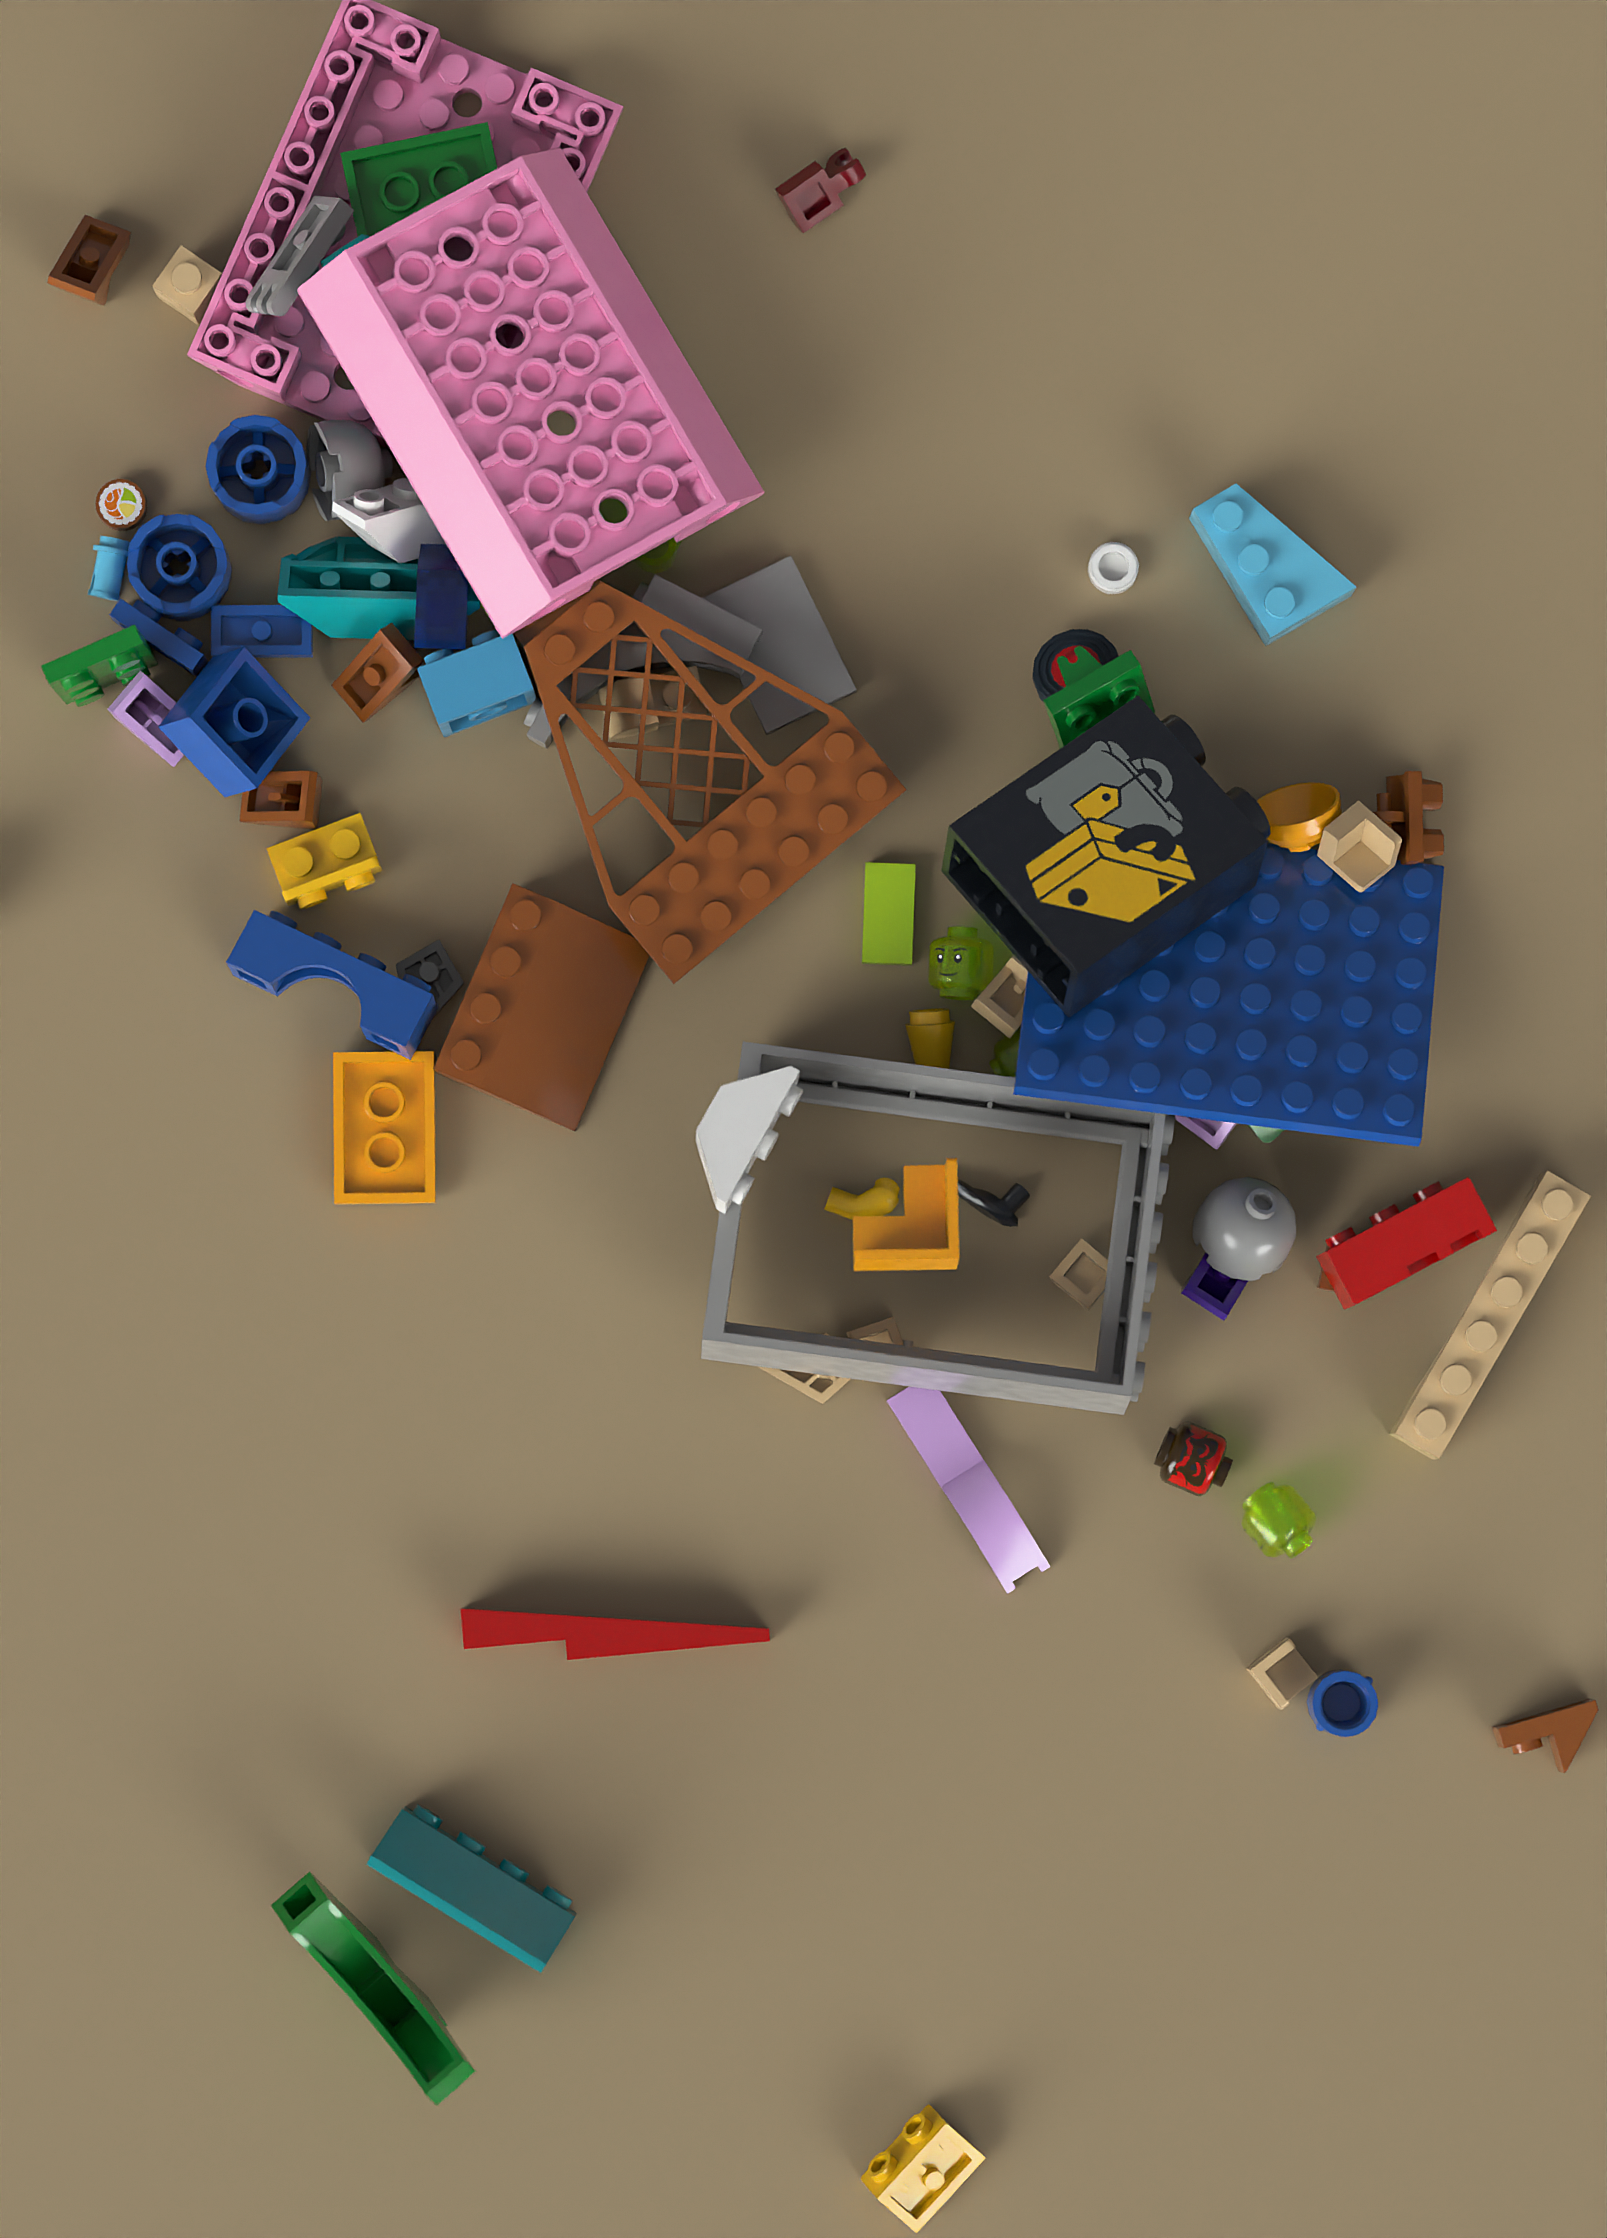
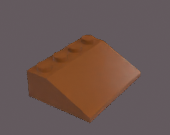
[433,883,650,1132]

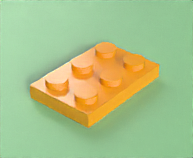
[333,1051,436,1205]

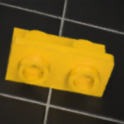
[266,813,383,910]
[861,2105,986,2233]

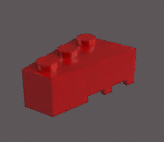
[1316,1177,1497,1310]

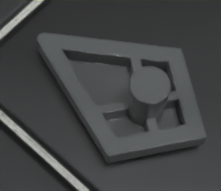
[395,940,465,1020]

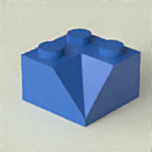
[158,647,310,797]

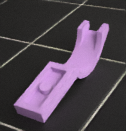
[887,1387,1050,1594]

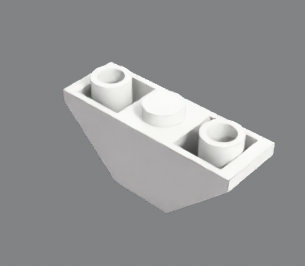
[332,478,445,564]
[696,1066,803,1214]

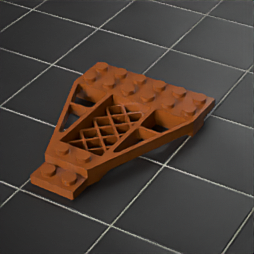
[512,579,907,984]

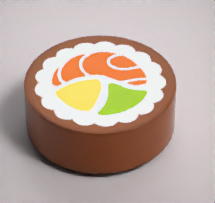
[96,479,147,531]

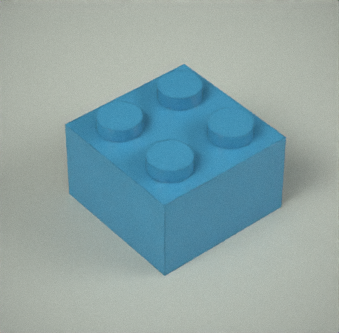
[417,629,536,738]

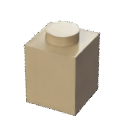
[152,245,222,325]

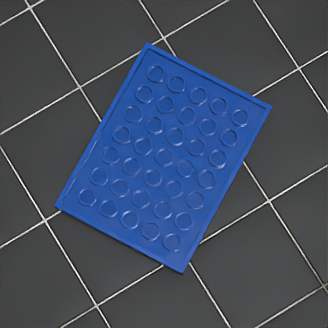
[1013,843,1444,1147]

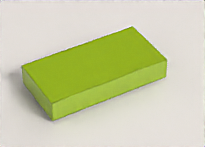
[862,862,916,966]

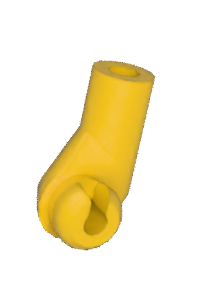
[824,1177,900,1220]

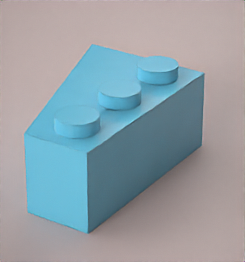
[1189,483,1357,646]

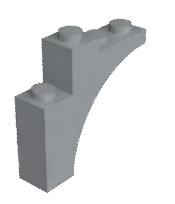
[524,574,763,749]

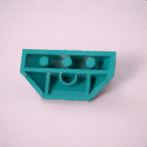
[277,536,481,641]

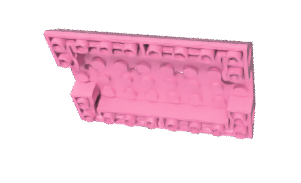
[187,0,623,449]
[297,148,764,639]

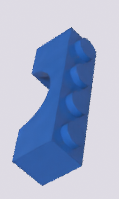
[226,910,438,1060]

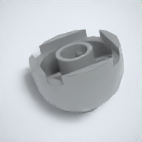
[307,420,393,521]
[1193,1177,1296,1281]

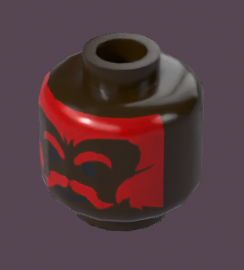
[1154,1422,1233,1496]

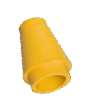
[905,1008,955,1069]

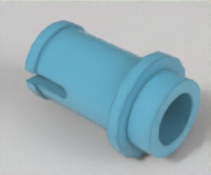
[88,536,130,601]

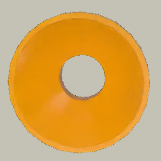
[1257,782,1342,852]

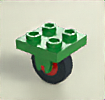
[1032,629,1155,749]

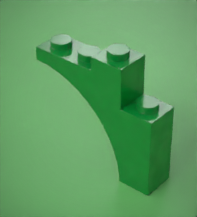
[271,1871,476,2105]

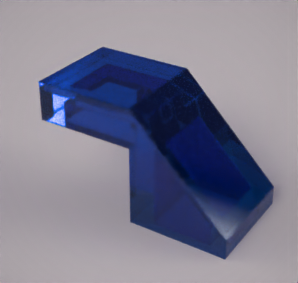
[414,544,469,649]

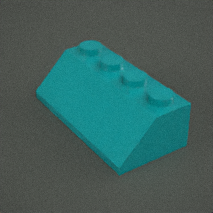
[366,1804,577,1973]

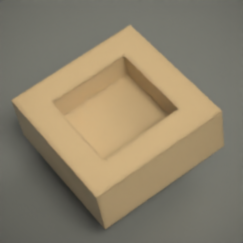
[1049,1238,1108,1311]

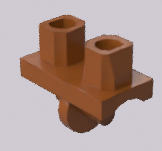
[1373,771,1444,865]

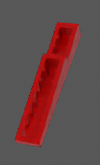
[460,1608,770,1660]

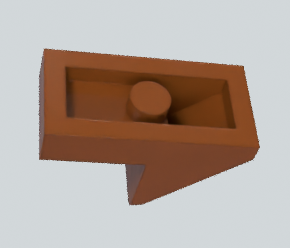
[47,215,131,306]
[331,623,424,723]
[1492,1699,1599,1773]

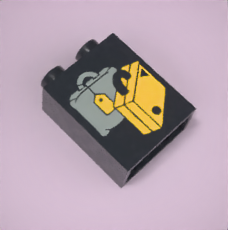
[941,696,1271,1018]

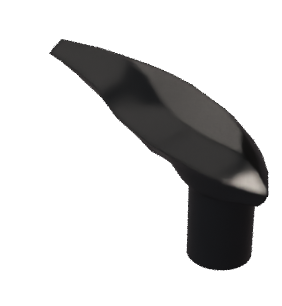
[958,1179,1030,1227]

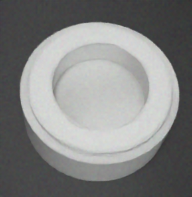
[1088,542,1139,594]

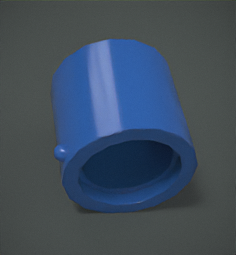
[1307,1669,1378,1737]

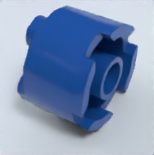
[206,415,311,524]
[127,514,232,621]

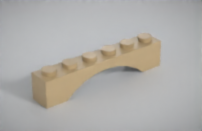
[1389,1170,1591,1460]

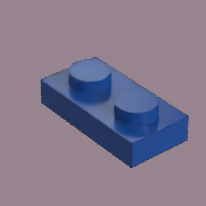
[109,598,208,677]
[211,605,313,658]

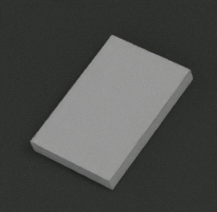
[703,556,857,735]

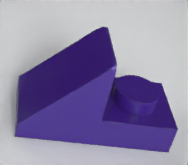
[1181,1252,1248,1321]

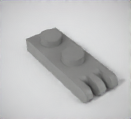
[246,196,354,316]

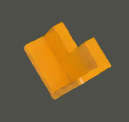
[853,1158,959,1271]

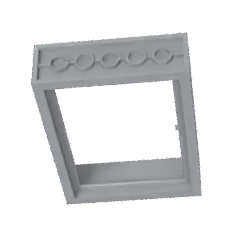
[701,1042,1175,1415]

